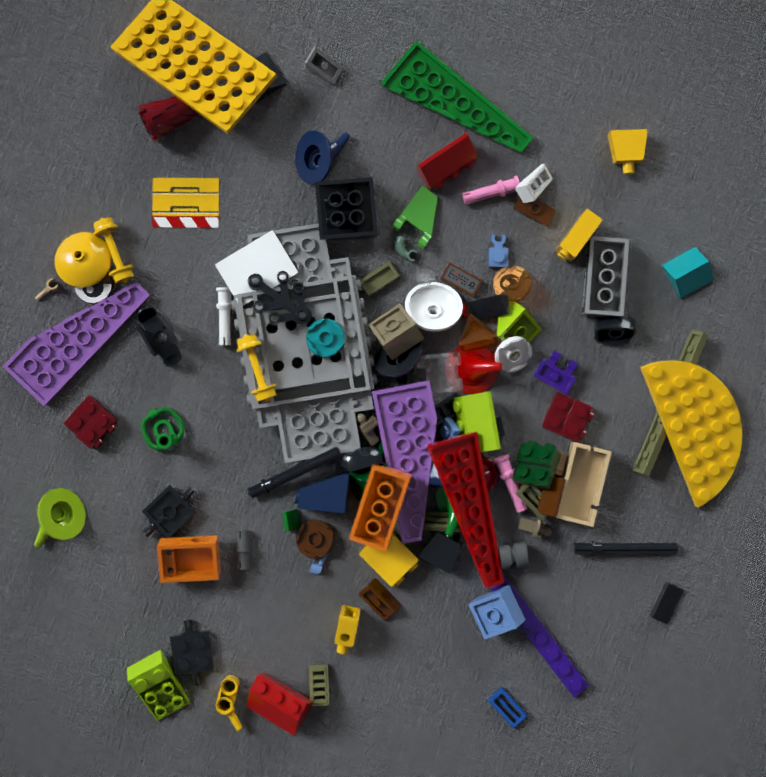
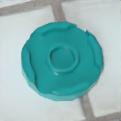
[306,319,345,357]

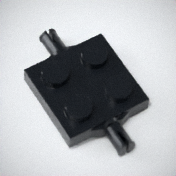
[142,485,197,538]
[170,619,214,686]

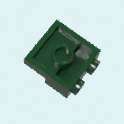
[513,440,562,489]

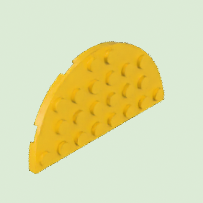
[640,360,742,508]

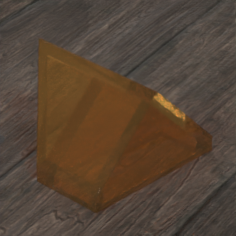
[458,313,499,352]

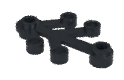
[248,271,312,325]

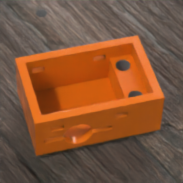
[157,535,221,583]

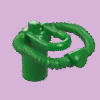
[140,407,185,451]

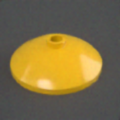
[55,232,112,288]

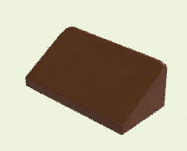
[538,476,566,517]
[359,578,401,621]

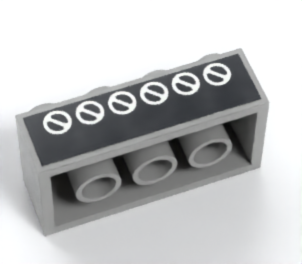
[582,236,629,318]

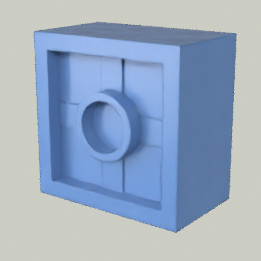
[468,585,525,639]

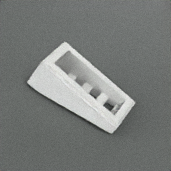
[515,164,553,203]

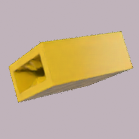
[555,209,603,262]
[359,533,419,587]

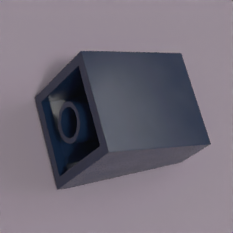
[295,473,349,513]

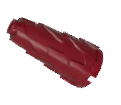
[137,94,214,142]

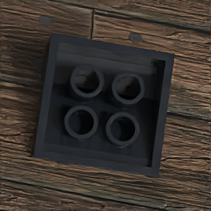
[315,177,378,240]

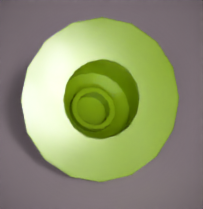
[34,488,86,548]

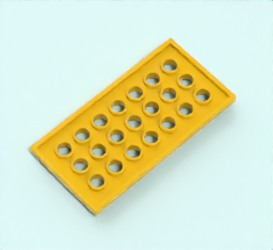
[110,0,277,134]

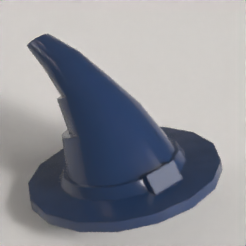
[295,130,350,184]

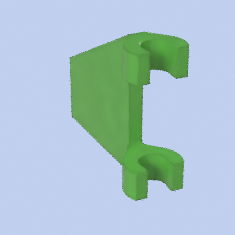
[392,186,438,250]

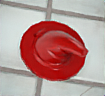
[445,343,502,395]

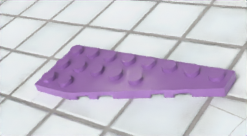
[3,282,151,406]
[372,380,437,544]

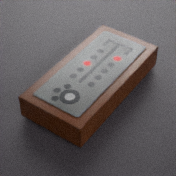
[440,262,483,298]

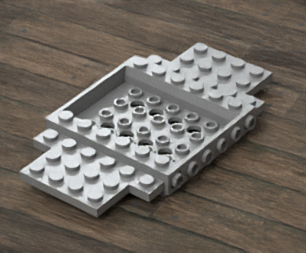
[231,223,378,463]

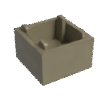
[368,303,424,360]

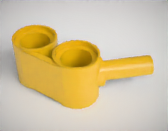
[216,675,243,731]

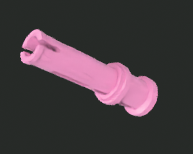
[462,175,519,205]
[493,454,528,513]

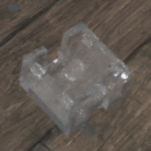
[417,352,463,394]

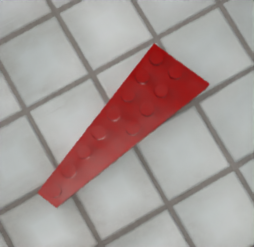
[427,432,504,588]

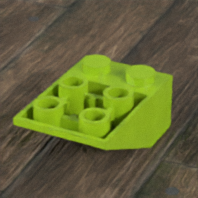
[127,650,191,721]

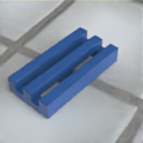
[487,686,528,729]

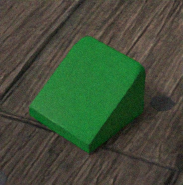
[282,509,301,531]

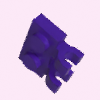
[533,350,578,395]

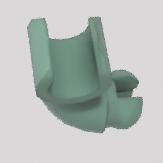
[394,236,418,262]

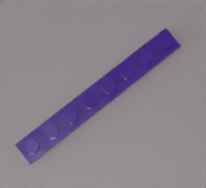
[490,574,589,698]

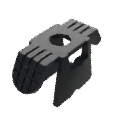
[137,306,182,367]

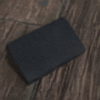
[469,295,510,321]
[650,582,684,624]

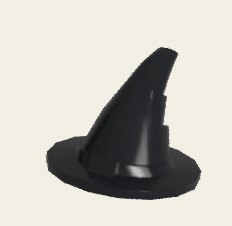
[374,341,423,386]

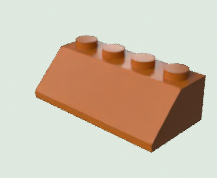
[349,465,412,552]

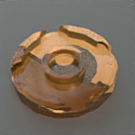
[493,266,532,302]

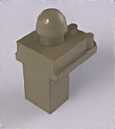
[357,413,379,446]
[518,517,552,539]

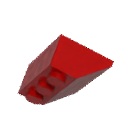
[417,133,478,190]
[247,673,314,736]

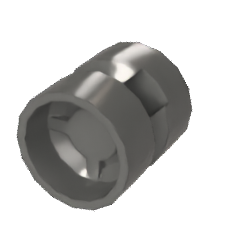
[498,542,529,570]

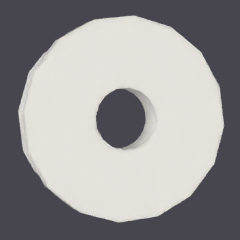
[495,336,532,373]

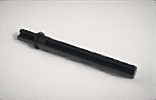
[247,447,342,499]
[574,541,678,556]

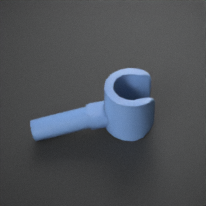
[310,552,330,574]

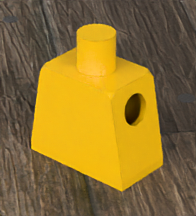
[608,129,647,175]
[334,605,361,654]

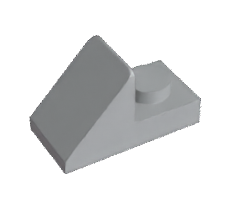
[305,47,343,84]

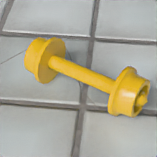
[93,217,134,284]
[237,334,276,402]

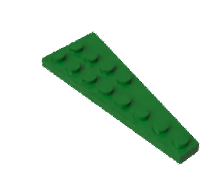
[380,40,533,154]

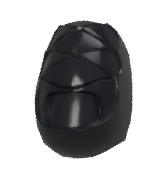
[594,317,636,344]
[340,447,384,472]

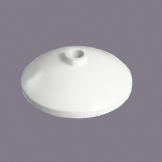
[405,282,463,331]

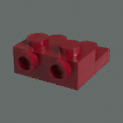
[541,392,594,442]
[63,395,118,449]

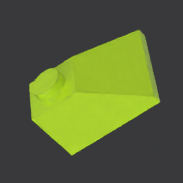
[497,299,542,356]

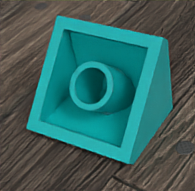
[662,247,714,299]

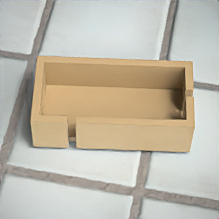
[553,442,612,527]

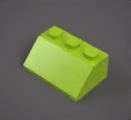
[453,391,501,452]

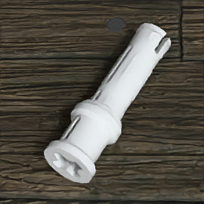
[216,287,232,345]

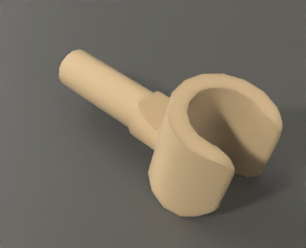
[35,279,59,301]

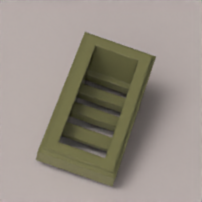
[309,664,330,706]

